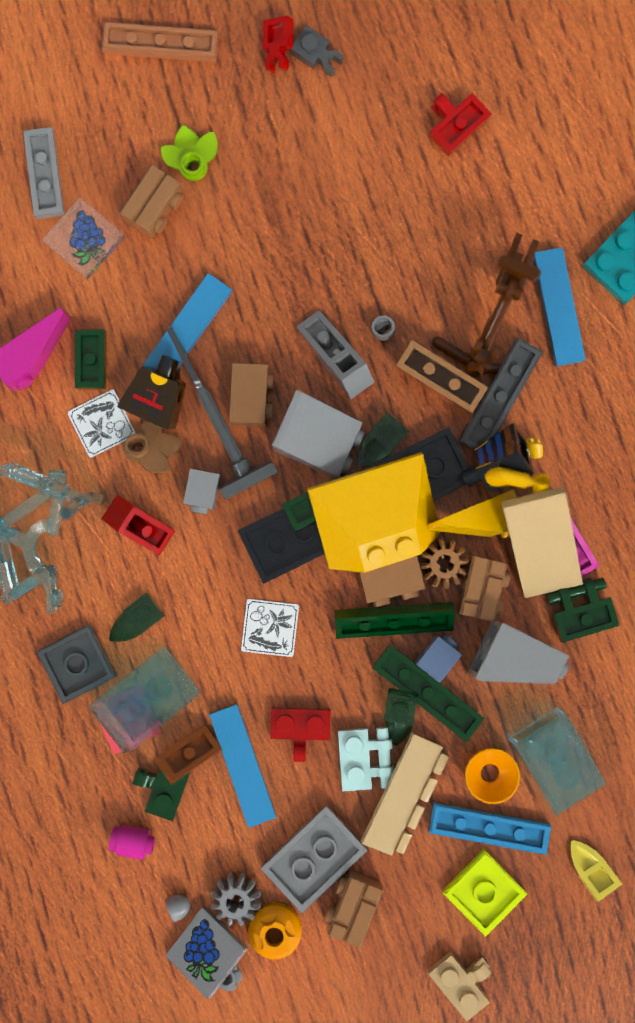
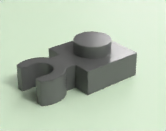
[290,25,343,77]

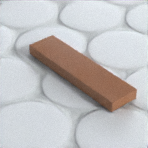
[102,21,219,63]

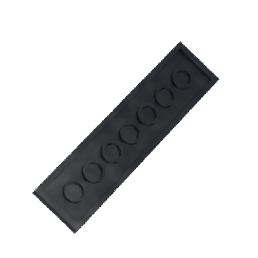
[238,427,469,584]

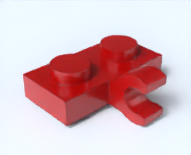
[429,93,492,156]
[270,708,331,762]

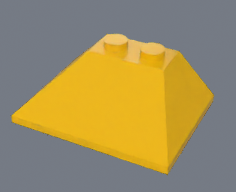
[307,452,440,573]

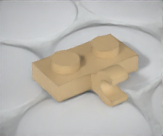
[428,951,492,1021]

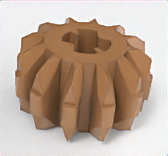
[419,539,469,589]

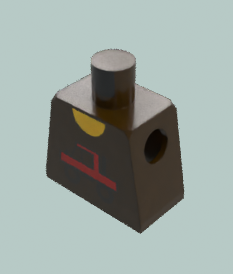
[117,355,186,430]

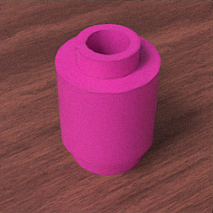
[109,824,155,860]

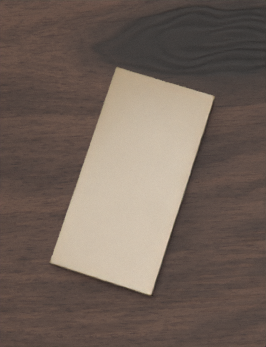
[502,486,583,598]

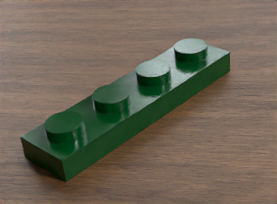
[334,602,455,639]
[372,644,484,742]

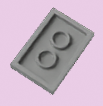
[261,804,368,913]

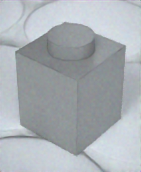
[183,469,222,515]

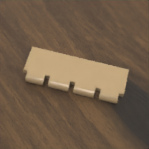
[360,733,450,856]

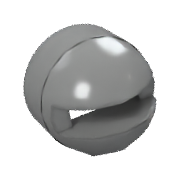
[371,316,395,342]
[165,894,190,922]

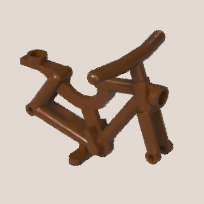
[432,233,541,378]

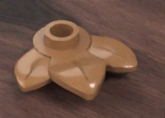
[123,421,182,473]

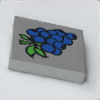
[166,907,248,999]

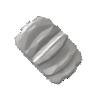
[211,872,261,926]

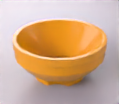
[465,748,520,804]
[248,902,302,959]

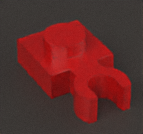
[262,15,294,73]

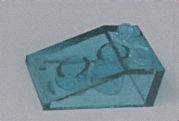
[87,647,200,753]
[508,708,606,816]

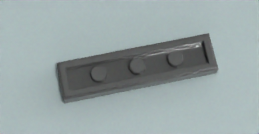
[459,337,543,449]

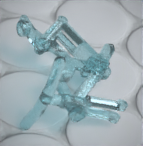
[0,462,106,614]

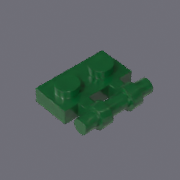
[546,577,620,643]

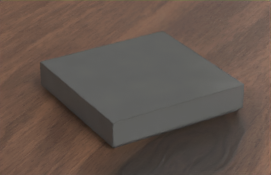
[36,624,117,704]

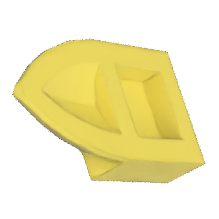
[571,840,622,902]

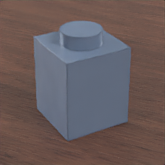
[414,634,462,683]

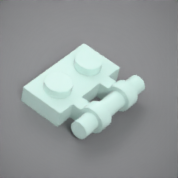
[338,727,394,791]

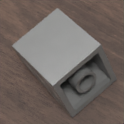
[272,390,365,479]
[467,621,569,684]

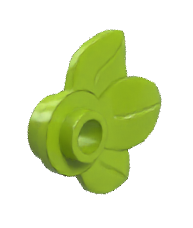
[161,125,218,181]

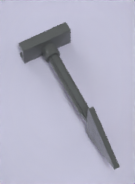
[166,327,278,500]

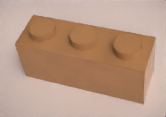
[396,340,489,413]

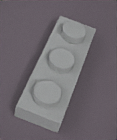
[23,127,65,219]

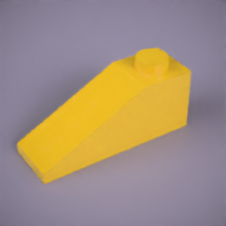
[428,489,517,539]

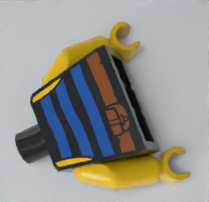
[461,423,550,494]

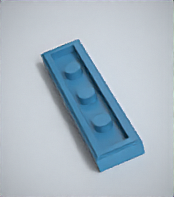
[533,247,586,367]
[142,273,233,374]
[209,703,277,828]
[428,801,552,855]

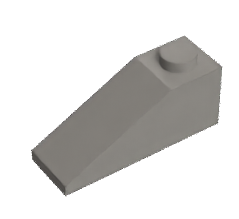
[296,310,375,399]

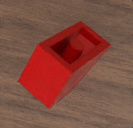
[101,494,175,555]

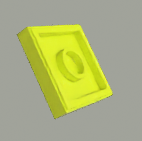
[442,848,527,937]

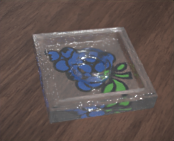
[42,197,125,280]

